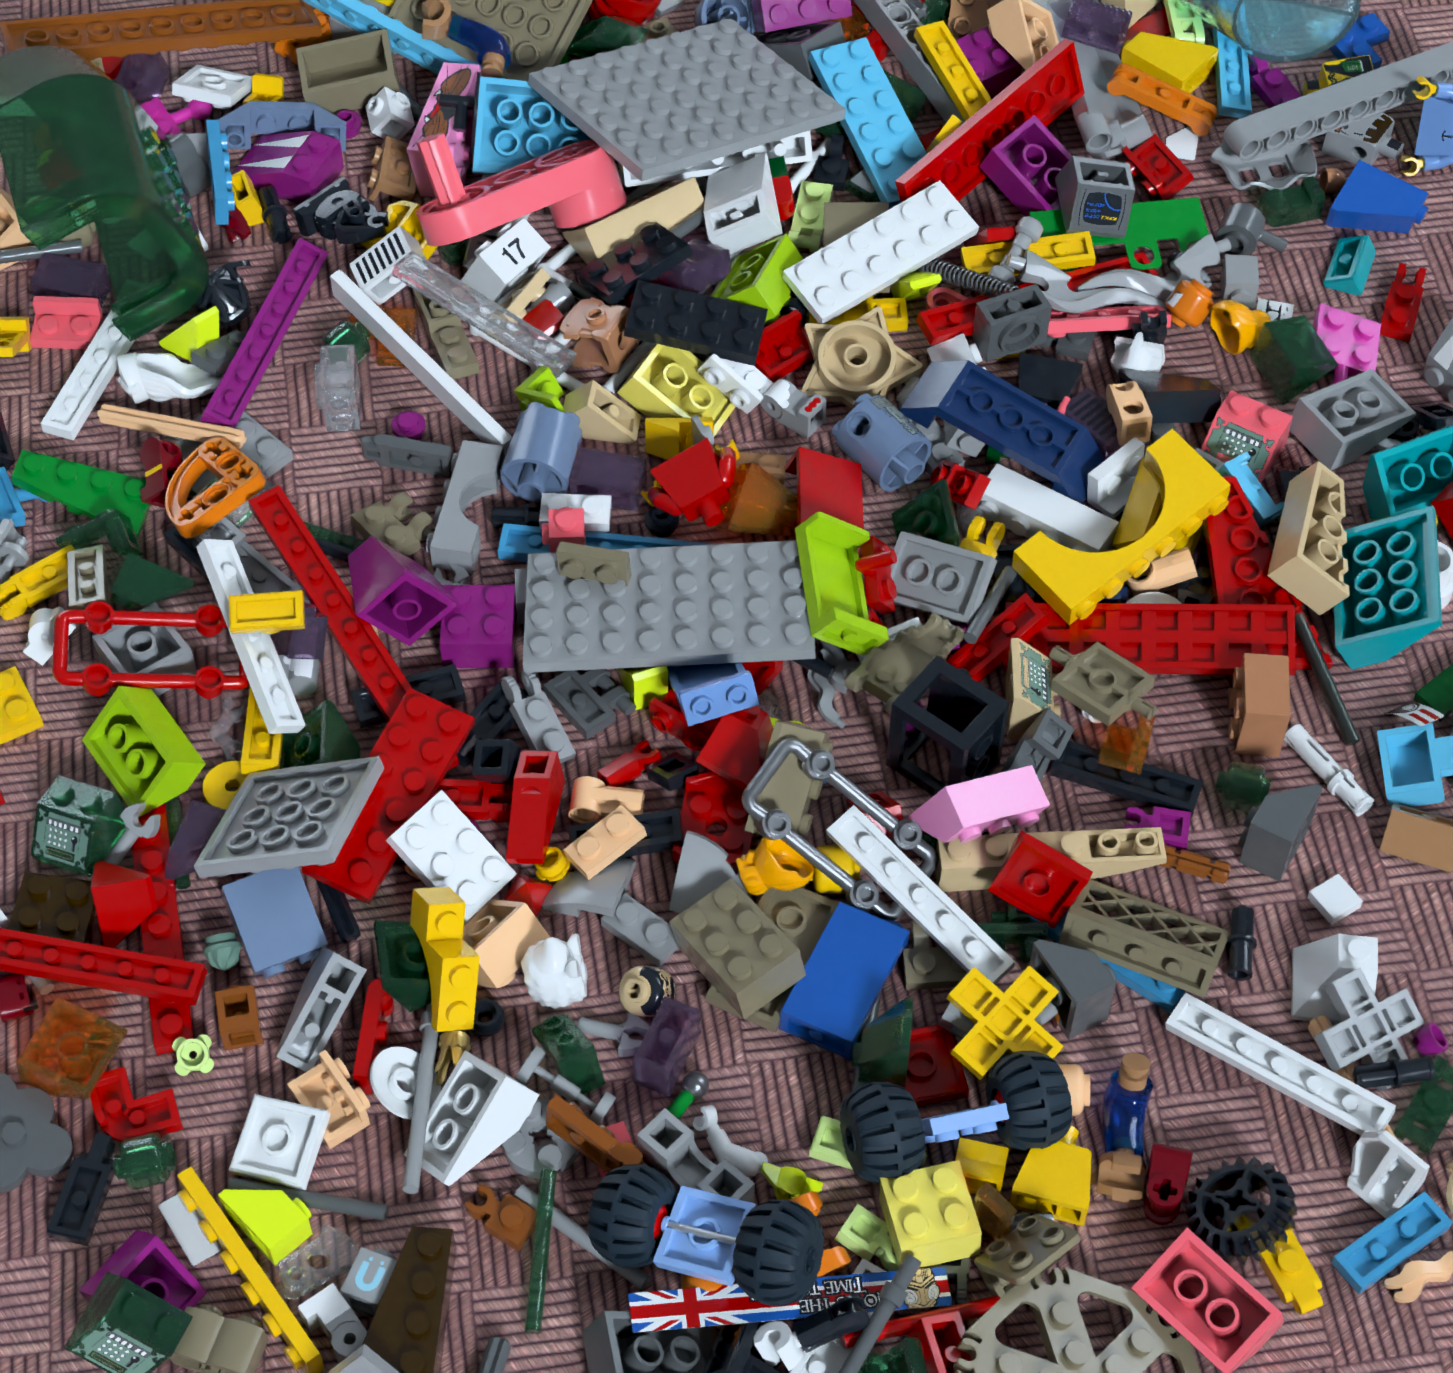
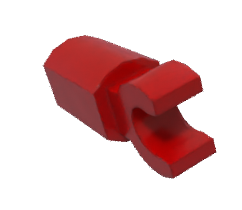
[597,740,662,788]

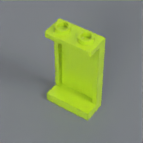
[795,512,889,656]

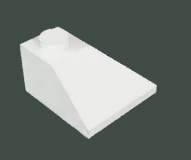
[1291,934,1378,1024]

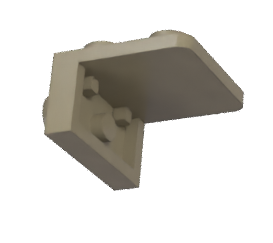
[974,1213,1081,1299]

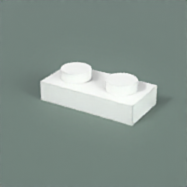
[539,493,612,532]

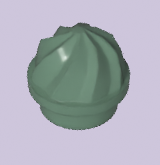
[203,932,242,971]

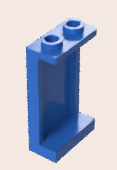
[780,902,910,1060]

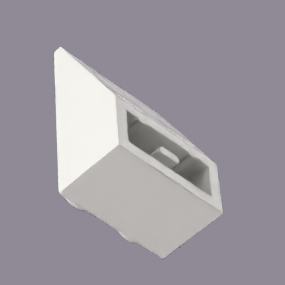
[703,153,783,257]

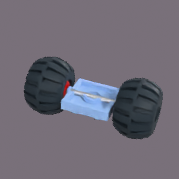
[840,1051,1072,1184]
[588,1164,824,1306]

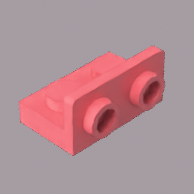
[30,296,104,349]

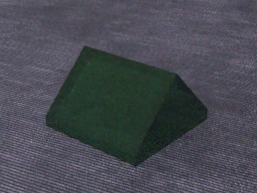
[1250,315,1339,405]
[891,478,960,547]
[373,920,431,1012]

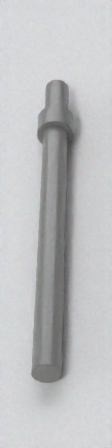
[402,988,442,1194]

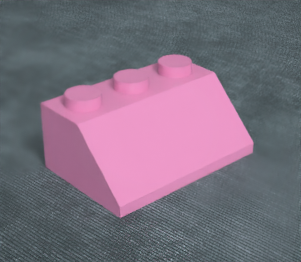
[908,765,1050,843]

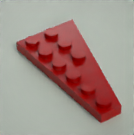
[1203,476,1333,670]

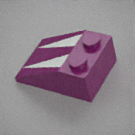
[231,131,344,204]

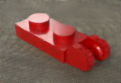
[1380,263,1427,342]
[432,779,513,822]

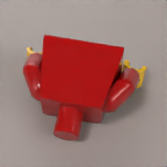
[640,438,740,527]

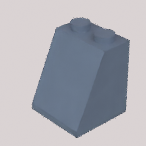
[221,867,328,979]

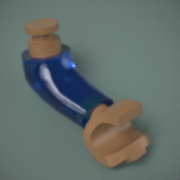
[422,0,511,78]
[1096,1053,1153,1203]

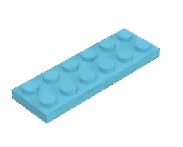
[808,37,927,208]

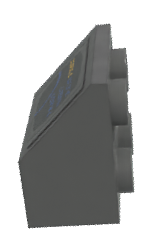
[1055,156,1135,239]

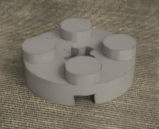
[502,1099,579,1179]

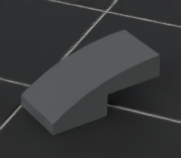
[1001,708,1075,781]

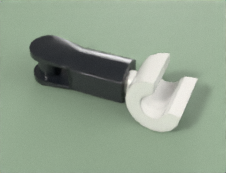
[754,1294,870,1371]

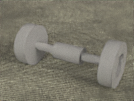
[515,1045,616,1125]

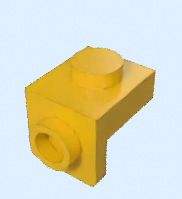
[243,73,284,105]

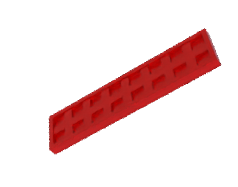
[1003,602,1296,676]

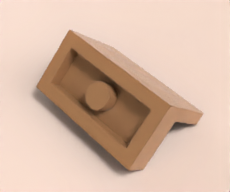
[1380,802,1453,872]

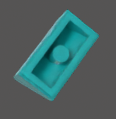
[1323,235,1376,295]

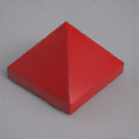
[504,872,553,918]

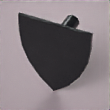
[439,72,480,154]

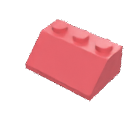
[1131,1228,1284,1373]

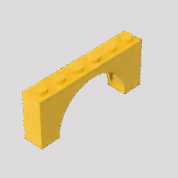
[1012,428,1231,625]

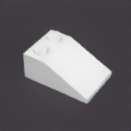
[404,1050,539,1186]

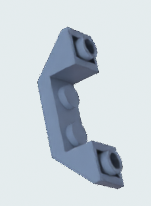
[219,101,346,151]

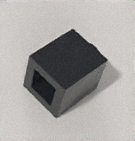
[472,739,522,785]

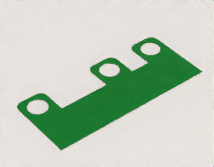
[1029,197,1209,273]

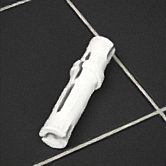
[1284,724,1374,816]

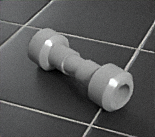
[987,216,1044,290]

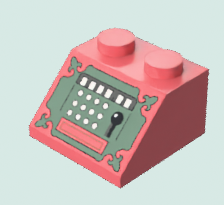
[1201,390,1293,483]

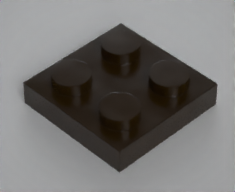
[7,872,96,943]

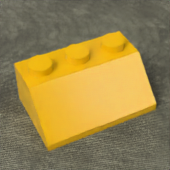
[1112,457,1204,556]

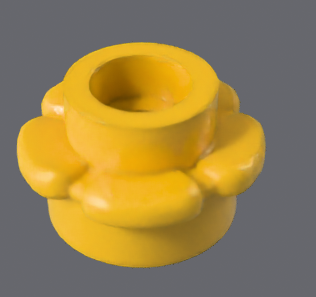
[534,847,571,882]

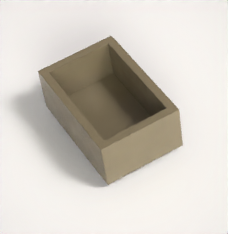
[296,29,401,114]
[669,878,806,1019]

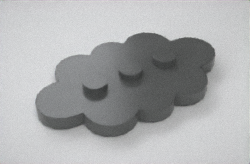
[0,1073,74,1193]

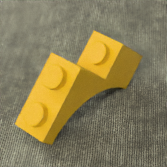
[410,887,480,1032]

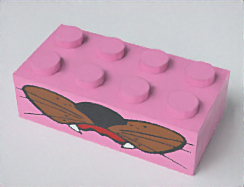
[406,62,482,198]

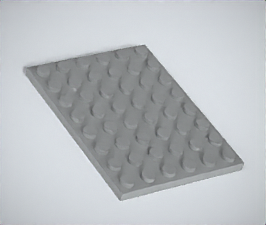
[528,18,846,182]

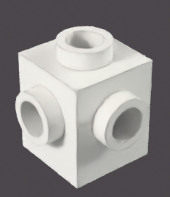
[365,86,415,140]

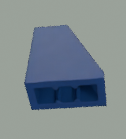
[1325,160,1429,234]

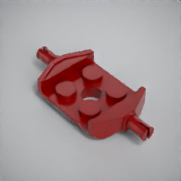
[672,771,753,875]

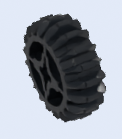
[1185,1156,1298,1266]

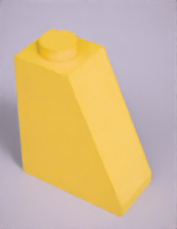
[1120,32,1219,94]

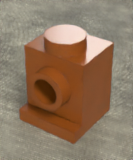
[215,984,264,1051]

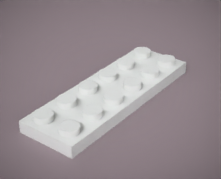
[782,180,979,324]

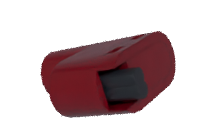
[0,973,39,1023]

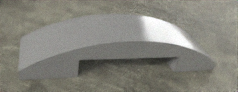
[195,517,317,624]

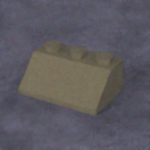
[745,721,833,836]

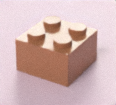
[1227,653,1291,757]

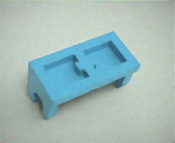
[1217,452,1284,528]

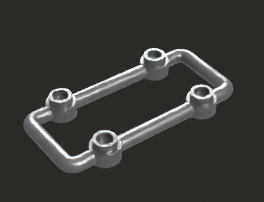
[741,738,938,921]

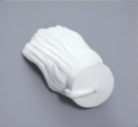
[117,352,225,404]

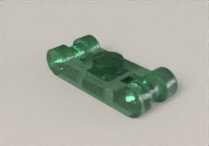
[1393,1055,1453,1155]

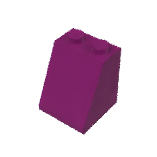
[348,536,458,646]

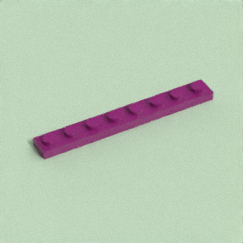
[200,237,329,428]

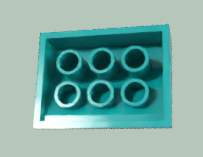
[1334,506,1442,670]

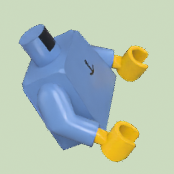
[1400,76,1453,176]

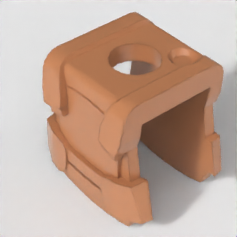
[559,297,641,373]

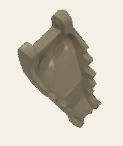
[845,612,964,715]

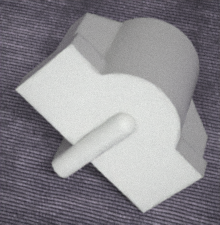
[1110,332,1165,375]
[23,606,76,666]

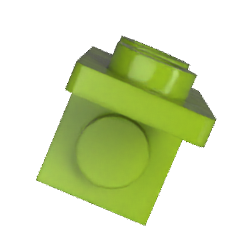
[514,366,566,413]

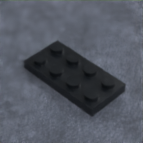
[624,280,768,366]

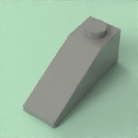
[275,947,367,1072]

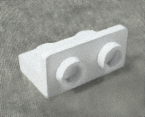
[697,354,773,414]
[1087,437,1145,518]

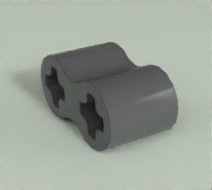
[154,132,211,200]

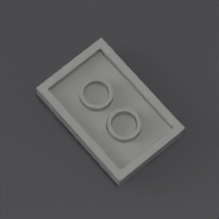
[890,531,997,626]

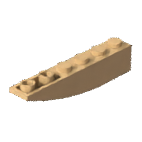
[935,827,1167,892]

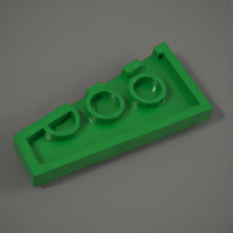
[11,449,151,544]

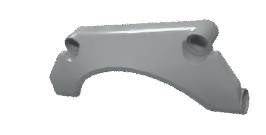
[1031,0,1153,160]

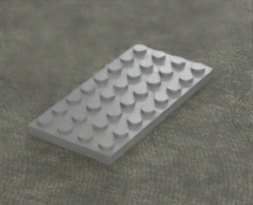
[523,540,816,673]

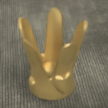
[435,1030,471,1085]

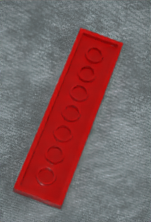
[895,39,1085,202]

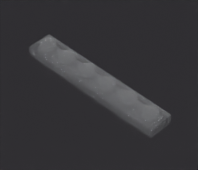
[392,251,577,379]

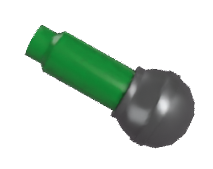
[667,1071,710,1119]

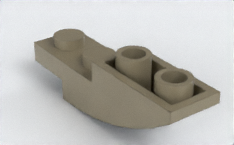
[412,280,480,380]

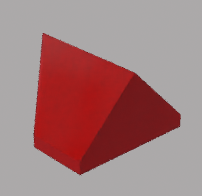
[90,861,158,948]

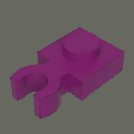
[1124,806,1191,850]

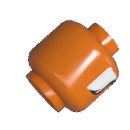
[1165,278,1215,329]

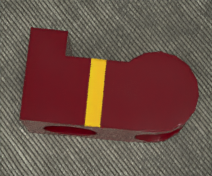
[140,437,183,508]

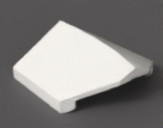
[1347,1130,1430,1219]

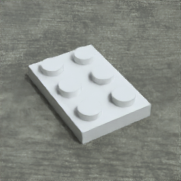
[385,790,517,923]

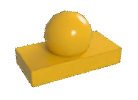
[229,590,305,635]

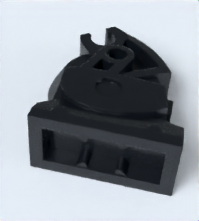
[293,177,389,244]

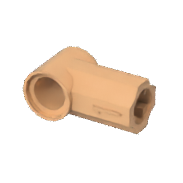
[1126,546,1198,596]
[568,776,645,824]

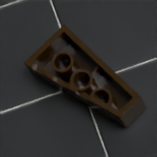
[362,1226,457,1373]

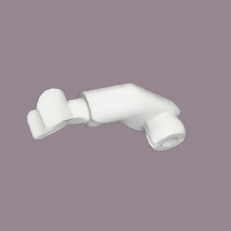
[693,1105,768,1177]

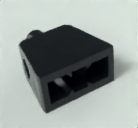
[1016,352,1083,415]

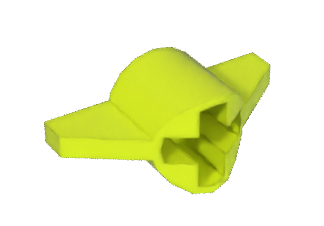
[760,1162,823,1200]

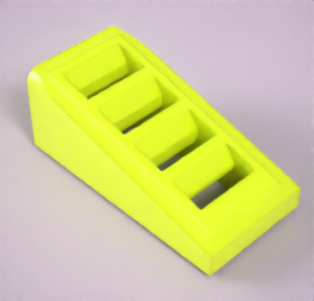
[890,271,942,301]

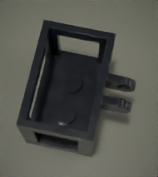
[886,656,1009,796]

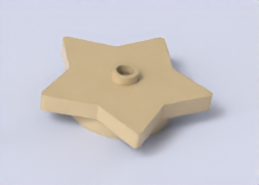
[801,306,923,410]

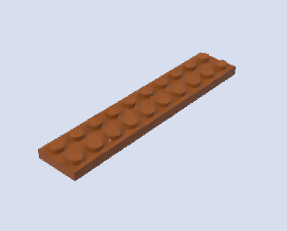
[0,0,321,67]

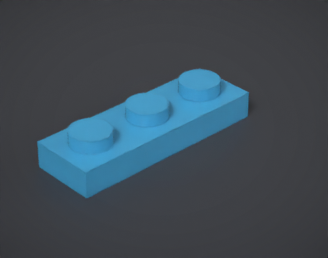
[1331,1191,1453,1294]

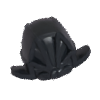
[179,260,252,329]

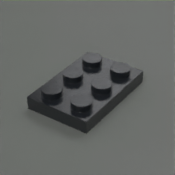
[577,222,693,306]

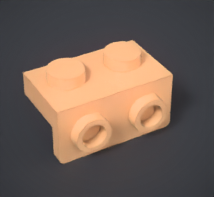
[287,1050,371,1150]

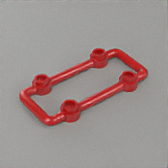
[52,601,250,699]

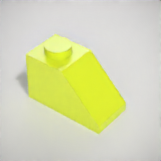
[218,1189,313,1266]

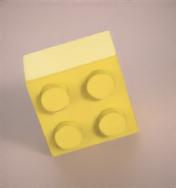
[879,1160,982,1269]

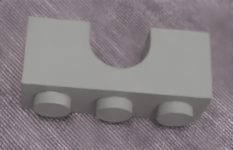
[637,1108,755,1203]

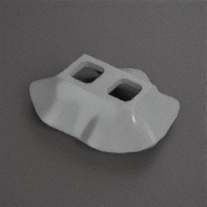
[1210,140,1317,193]

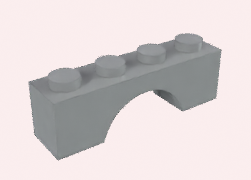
[426,440,504,574]

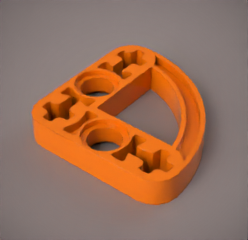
[165,437,266,538]

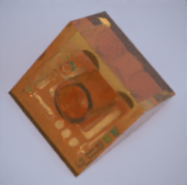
[16,997,128,1099]

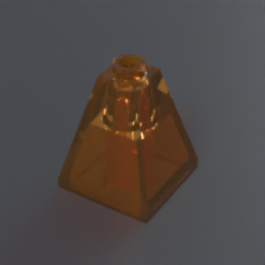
[714,462,798,538]

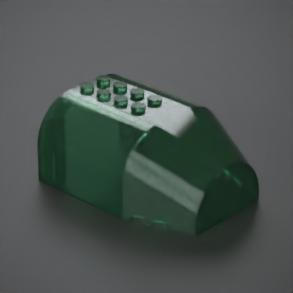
[0,45,209,342]

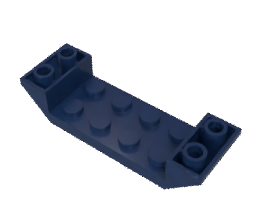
[899,360,1106,504]

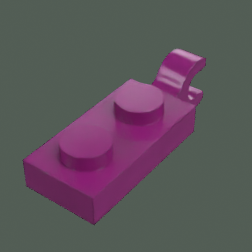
[1249,51,1301,108]

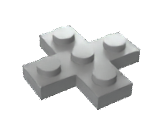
[1314,967,1425,1092]

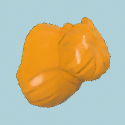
[1210,300,1272,355]
[736,837,814,895]

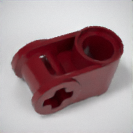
[1143,1142,1193,1225]

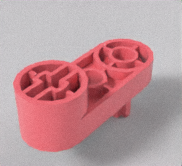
[416,133,628,246]

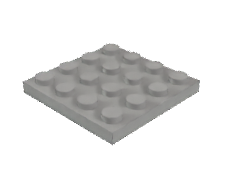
[194,756,384,878]

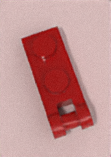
[352,978,394,1095]

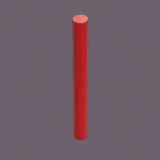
[840,1295,1000,1349]

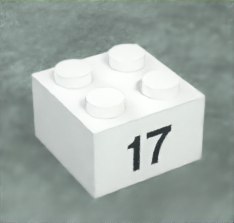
[461,218,551,309]

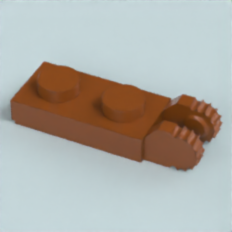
[546,1094,643,1172]

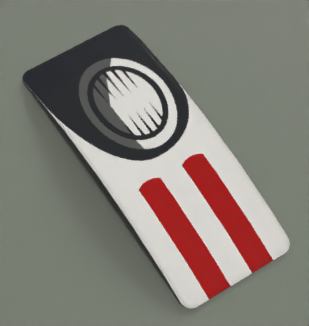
[1384,703,1444,726]

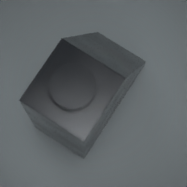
[1117,369,1221,424]

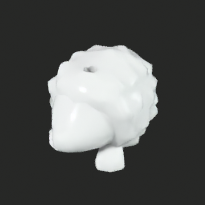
[521,933,588,1009]

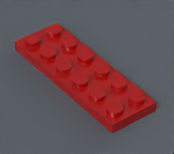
[302,687,475,904]

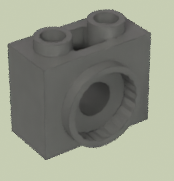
[972,284,1052,362]

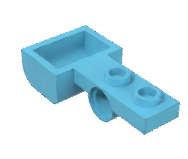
[1377,722,1453,807]

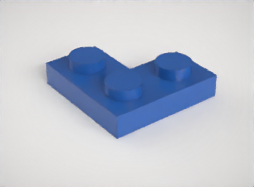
[1321,13,1390,70]

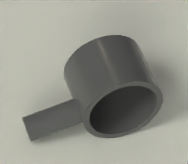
[1216,203,1288,255]

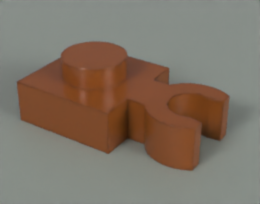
[465,1185,542,1252]

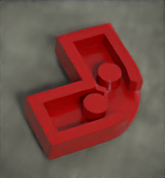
[86,1066,183,1143]

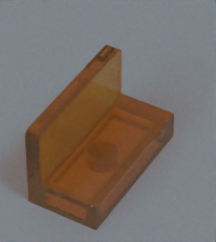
[1098,715,1155,774]

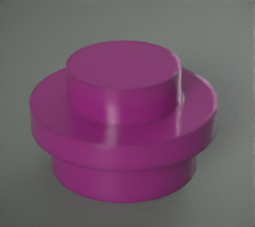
[391,411,426,440]

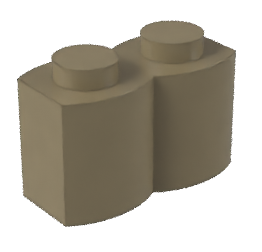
[167,1304,268,1373]

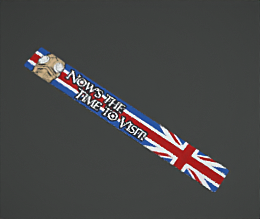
[628,1267,952,1333]

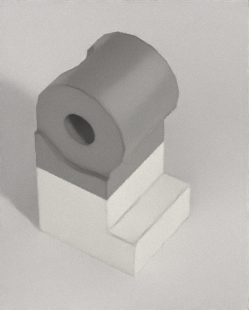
[298,1283,367,1363]

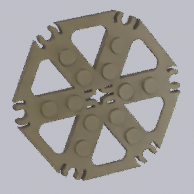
[953,1267,1201,1373]

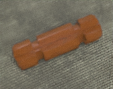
[1159,844,1231,884]

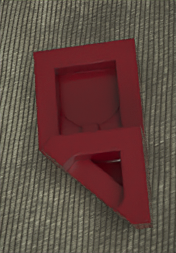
[211,199,251,244]

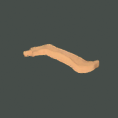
[1384,1251,1453,1303]

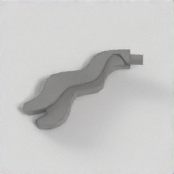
[806,649,846,729]

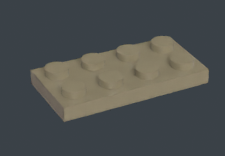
[706,887,838,1033]

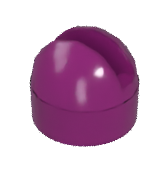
[1413,1022,1448,1057]

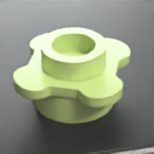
[172,1034,214,1076]

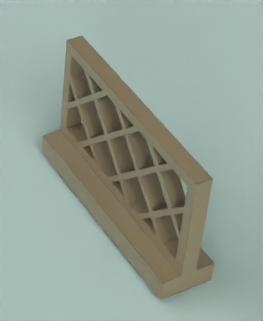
[1058,879,1230,998]

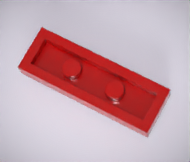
[946,593,1050,682]

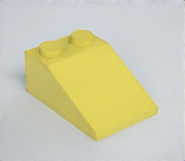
[617,343,736,437]

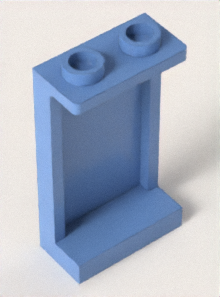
[667,662,759,727]

